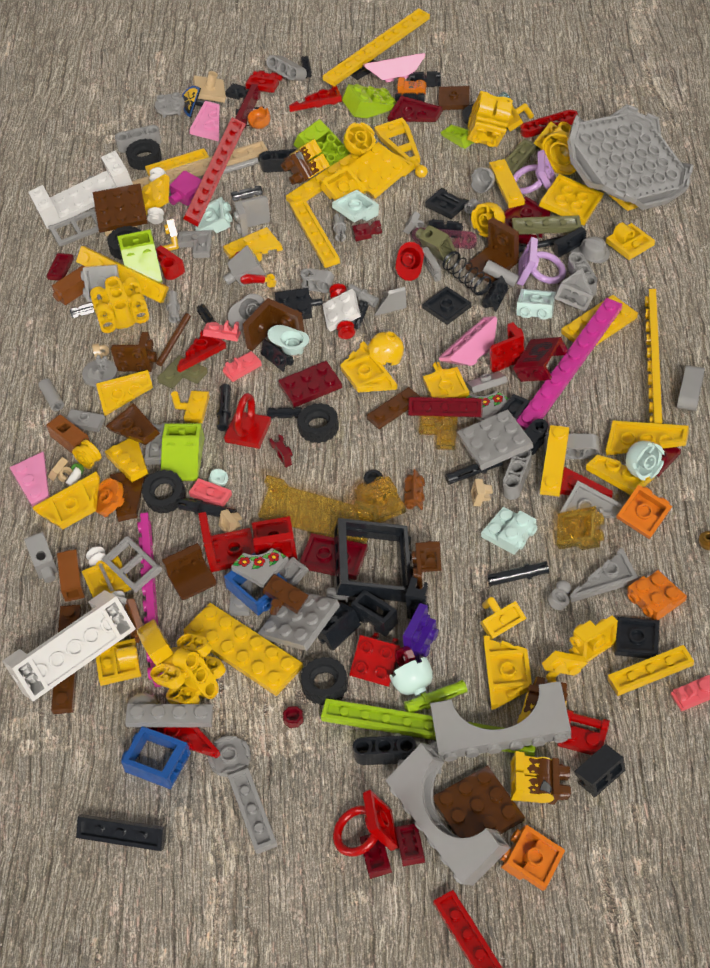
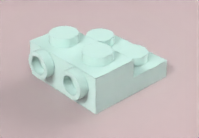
[332,190,379,222]
[195,197,233,234]
[517,289,556,320]
[481,507,537,555]

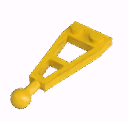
[374,117,428,178]

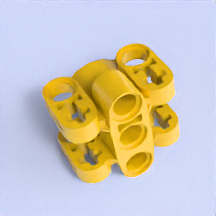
[90,276,149,333]
[150,633,226,704]

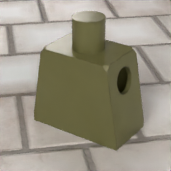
[416,225,456,263]

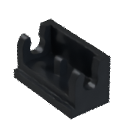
[406,577,429,619]
[317,602,361,651]
[574,744,626,798]

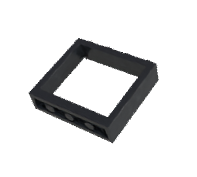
[334,518,413,602]

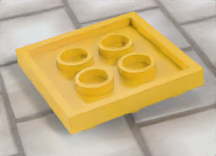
[348,142,410,199]
[539,174,604,226]

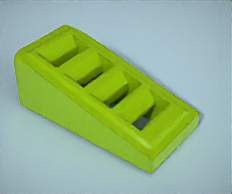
[441,124,474,149]

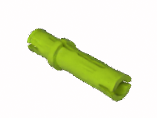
[404,680,468,713]

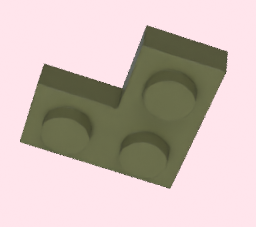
[157,355,208,389]

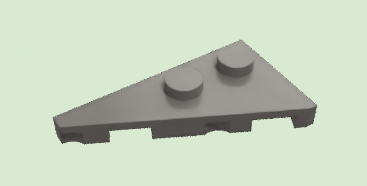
[559,481,624,518]
[569,548,638,603]

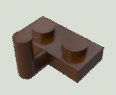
[263,574,309,615]

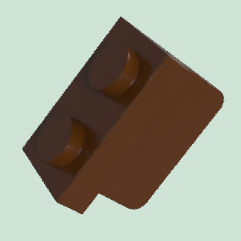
[111,332,157,372]
[412,541,441,589]
[162,543,217,600]

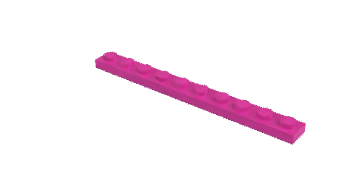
[517,298,622,431]
[137,512,162,688]

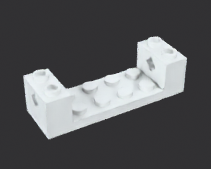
[29,150,133,229]
[2,590,136,701]

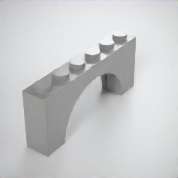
[430,681,571,762]
[386,743,510,886]

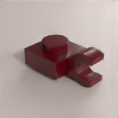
[352,220,382,242]
[269,434,293,468]

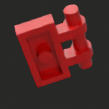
[245,70,283,93]

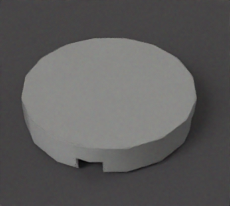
[208,735,251,777]

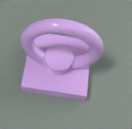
[513,150,555,194]
[517,237,566,286]

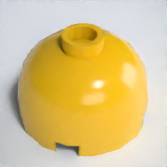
[343,122,376,156]
[471,202,505,237]
[367,331,404,366]

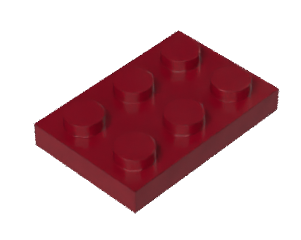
[278,360,342,408]
[300,533,368,580]

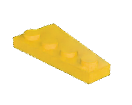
[606,421,689,456]

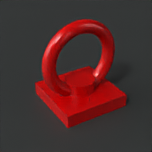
[224,393,271,449]
[333,790,399,857]

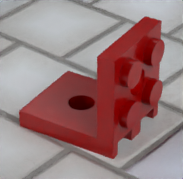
[198,512,256,572]
[252,516,298,560]

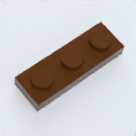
[367,387,421,429]

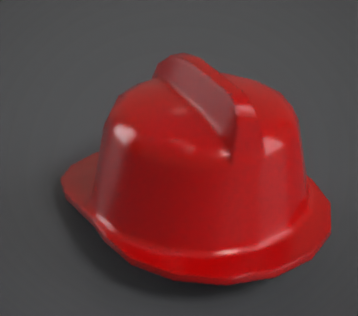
[395,242,424,281]

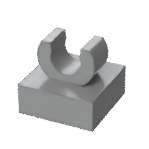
[403,211,424,235]

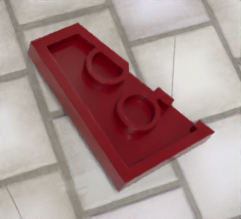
[387,96,443,122]

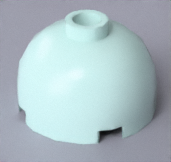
[625,441,664,481]
[389,657,433,697]

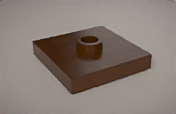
[439,86,470,110]

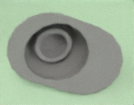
[570,236,610,263]
[228,294,264,330]

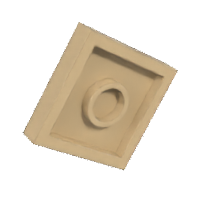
[193,71,226,103]

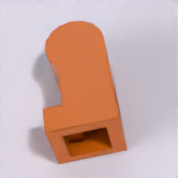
[397,77,427,94]

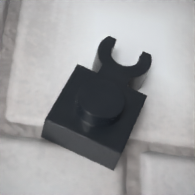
[225,83,249,100]

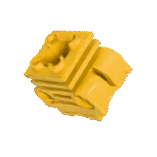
[467,91,513,147]

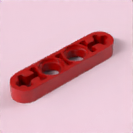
[520,109,578,138]

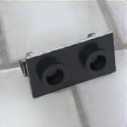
[410,71,441,87]
[428,219,464,238]
[482,276,509,312]
[261,339,294,372]

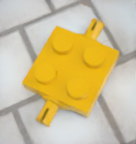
[423,362,469,398]

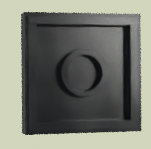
[422,286,472,325]
[615,616,660,659]

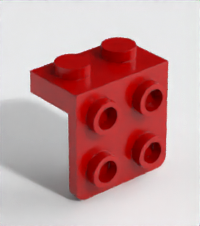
[490,322,524,373]

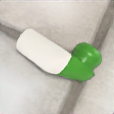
[65,463,84,486]

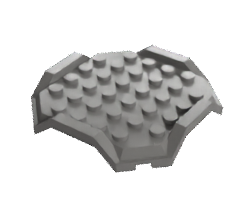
[567,104,694,210]

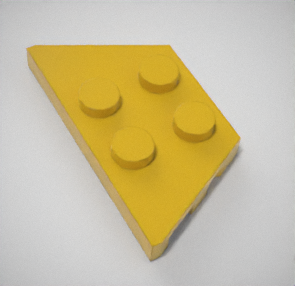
[340,341,397,392]
[32,472,100,530]
[483,635,532,710]

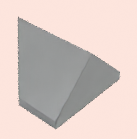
[554,268,593,312]
[374,287,407,316]

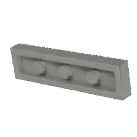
[125,704,214,727]
[227,768,278,855]

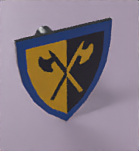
[182,86,205,118]

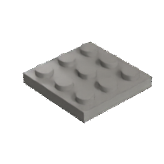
[457,410,533,471]
[258,592,340,651]

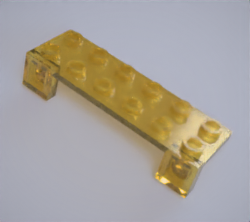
[258,475,378,544]

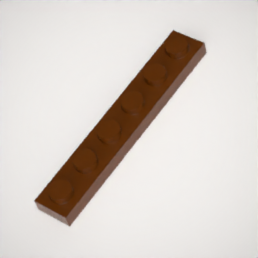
[51,604,82,714]

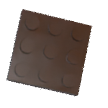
[93,183,148,233]
[433,765,525,838]

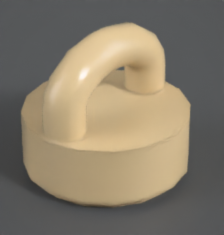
[92,343,109,360]

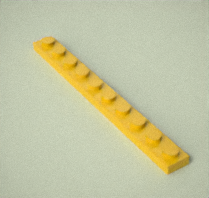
[323,8,430,87]
[645,289,662,424]

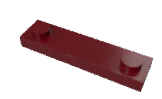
[235,84,261,132]
[408,397,483,418]

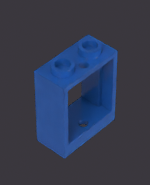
[224,553,287,616]
[121,726,191,790]

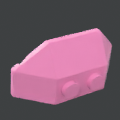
[363,53,425,82]
[439,316,497,366]

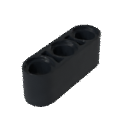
[259,149,297,173]
[353,736,416,765]

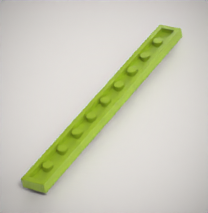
[321,699,536,757]

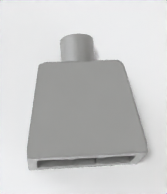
[24,532,58,583]

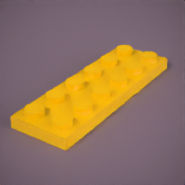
[183,603,303,696]

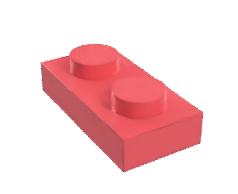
[189,478,232,507]

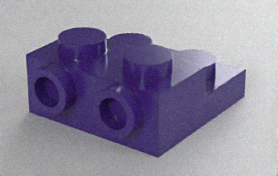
[403,603,439,663]

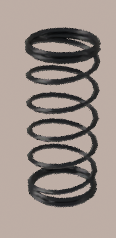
[442,251,492,296]

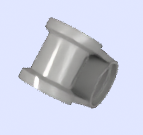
[301,268,334,293]

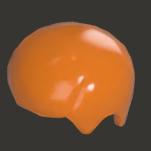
[247,106,271,129]

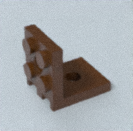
[466,217,519,284]
[243,298,305,351]

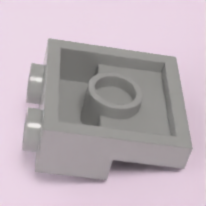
[81,264,119,302]

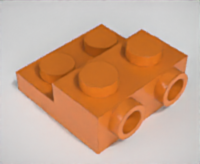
[616,485,672,540]
[627,570,687,620]
[500,825,565,891]

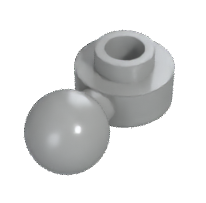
[548,580,571,610]

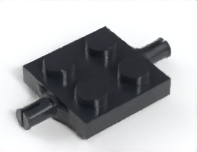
[275,288,323,319]

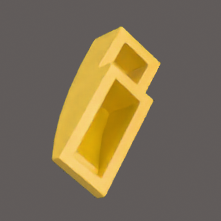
[136,619,174,665]

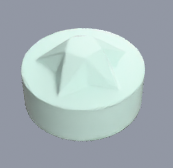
[208,469,228,487]

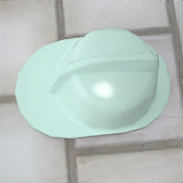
[268,325,309,355]

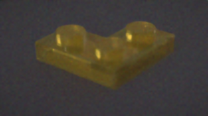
[419,416,458,450]

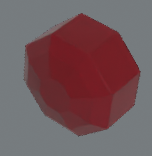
[395,646,415,667]
[283,706,304,728]

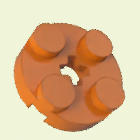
[95,478,124,517]

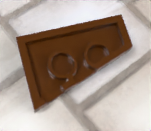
[105,403,160,445]
[110,466,148,522]

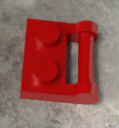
[558,709,610,755]

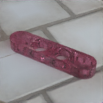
[412,227,477,249]

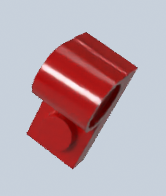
[156,245,185,280]

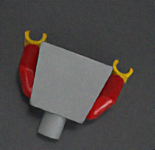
[224,245,276,288]

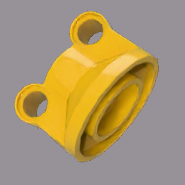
[541,122,576,175]

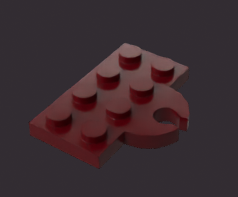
[485,196,550,244]

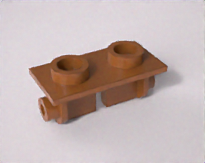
[404,469,425,510]

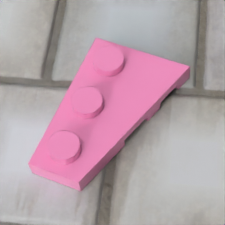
[190,101,219,141]
[10,452,50,507]

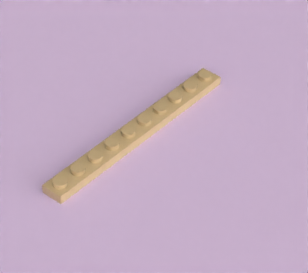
[132,141,268,188]

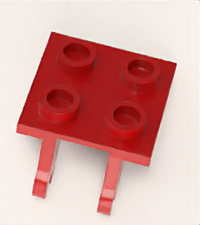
[349,632,400,687]

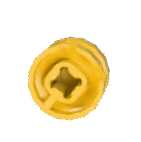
[72,440,102,469]

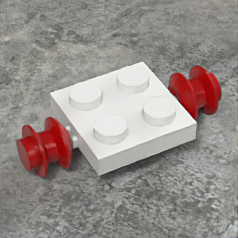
[322,283,361,339]

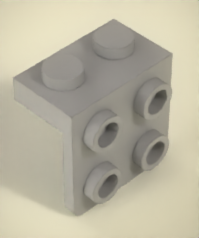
[234,195,270,237]

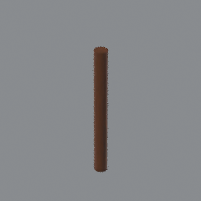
[156,313,191,366]

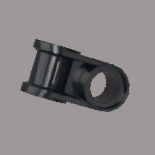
[524,419,548,455]

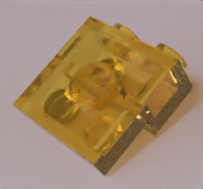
[354,476,406,523]
[557,506,604,550]

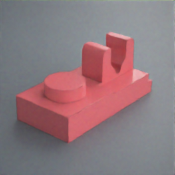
[203,320,241,341]
[222,351,262,382]
[670,675,710,712]

